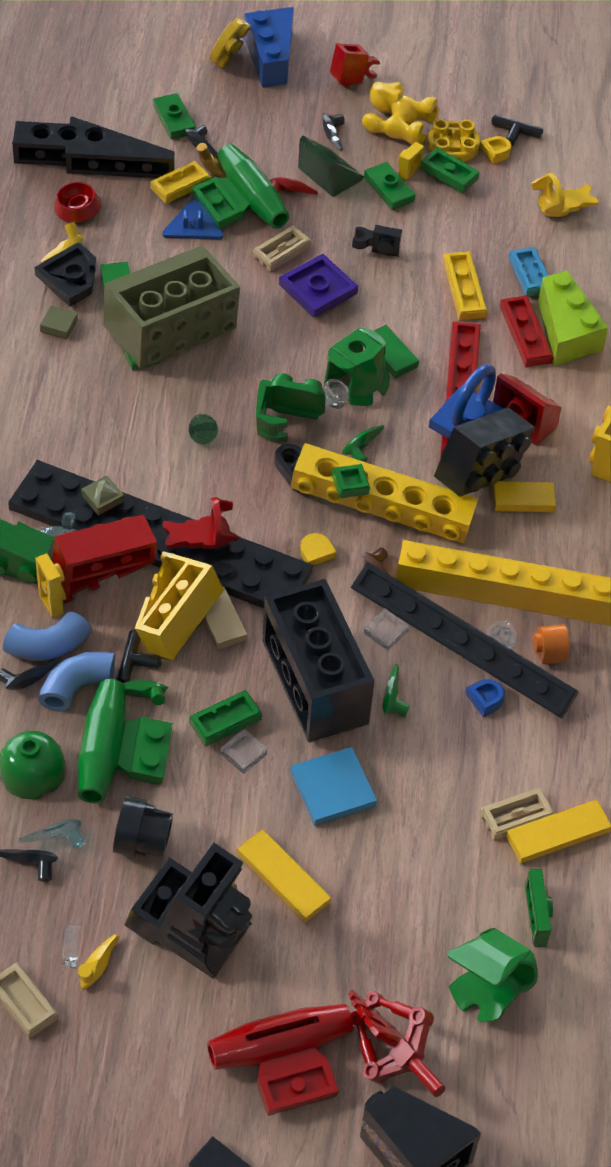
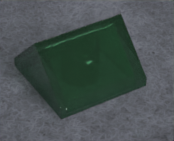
[298,135,364,197]

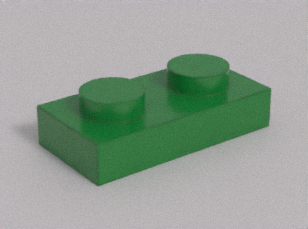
[420,147,480,193]

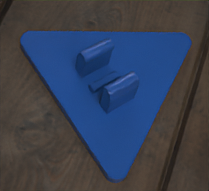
[162,199,223,240]

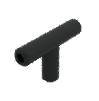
[491,115,543,146]
[117,629,161,683]

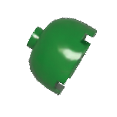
[0,731,66,799]

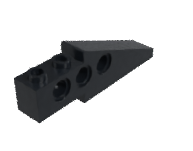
[12,117,175,178]

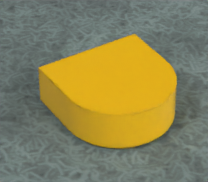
[480,136,512,164]
[300,533,336,566]

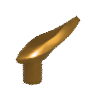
[197,143,227,178]

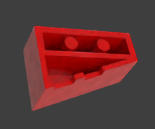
[53,514,157,604]

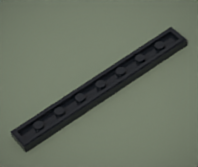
[350,561,579,719]

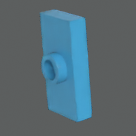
[508,247,549,297]

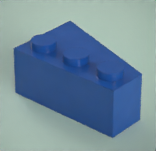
[244,7,294,87]

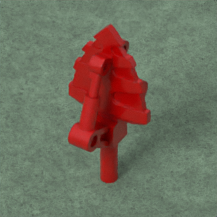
[348,990,446,1097]

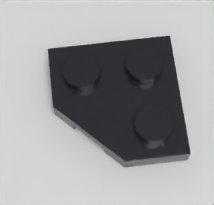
[34,242,97,307]

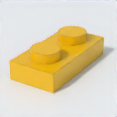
[35,553,66,618]

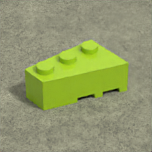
[538,270,608,367]

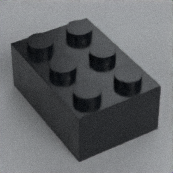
[434,408,535,497]

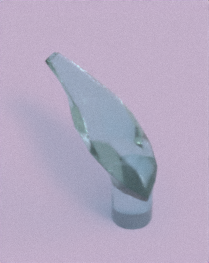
[37,512,78,537]
[19,819,85,849]

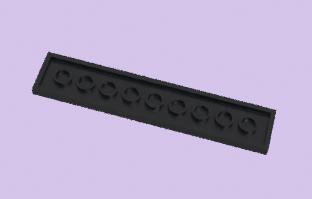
[8,460,313,608]

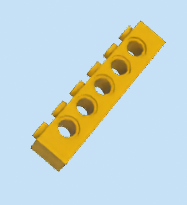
[290,443,478,544]

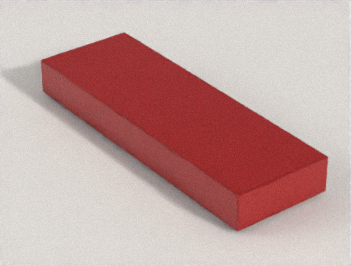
[500,295,554,367]

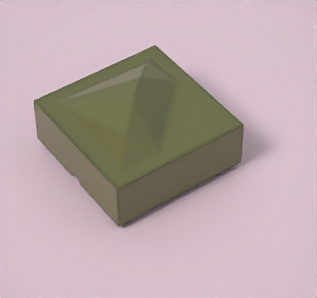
[81,476,124,515]

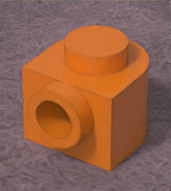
[532,624,569,664]

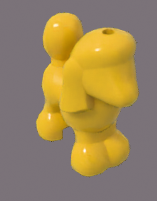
[362,81,439,146]

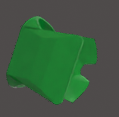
[324,328,390,406]
[448,928,538,1022]

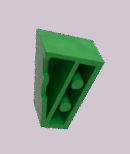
[0,519,54,584]

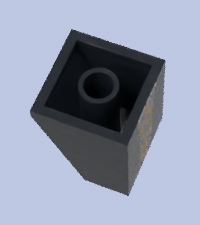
[360,1086,481,1167]

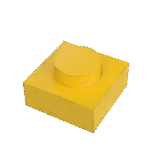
[398,142,424,180]

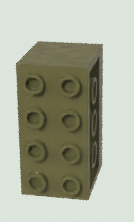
[103,245,240,368]

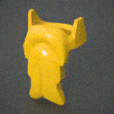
[531,173,599,217]

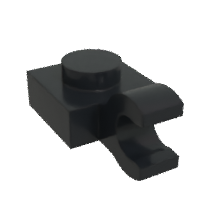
[352,225,403,257]

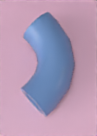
[3,612,92,661]
[38,652,116,711]

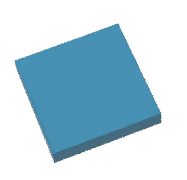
[290,747,377,826]

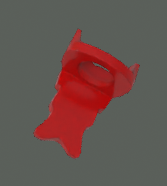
[163,497,238,549]

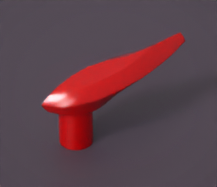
[270,177,318,195]

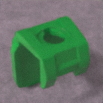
[256,373,326,442]

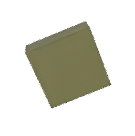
[40,306,78,339]

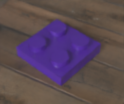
[279,254,358,318]

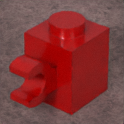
[330,43,380,86]

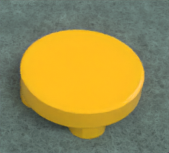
[209,17,251,69]
[427,119,480,162]

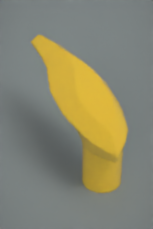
[41,222,84,263]
[78,934,120,991]

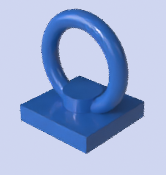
[429,364,504,439]

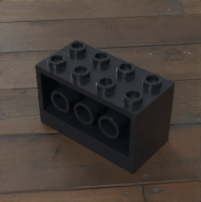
[262,579,375,743]

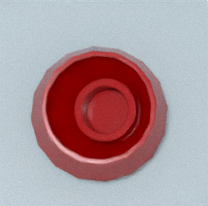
[54,182,101,223]

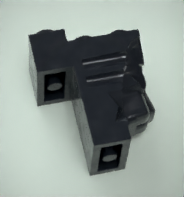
[124,842,252,979]

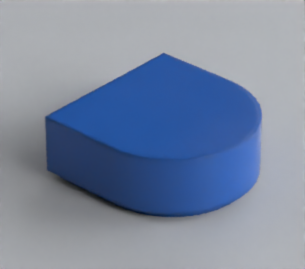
[465,679,505,717]

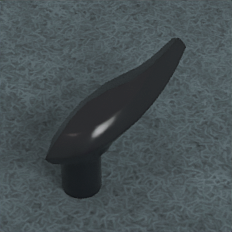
[323,113,345,151]
[186,125,218,159]
[0,658,58,690]
[0,849,58,881]

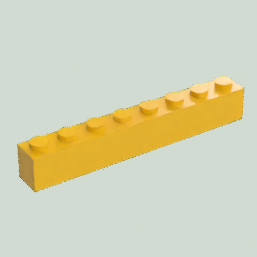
[396,540,611,626]

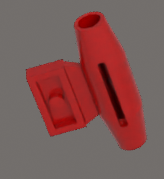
[207,1004,353,1116]

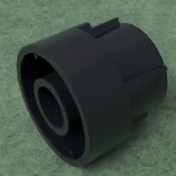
[113,795,174,857]

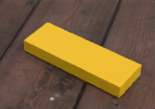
[443,251,487,320]
[506,799,611,864]
[237,829,331,923]

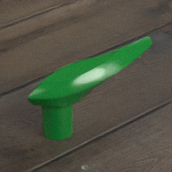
[342,425,384,462]
[382,664,410,717]
[123,680,169,705]

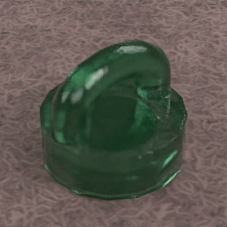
[188,413,218,444]

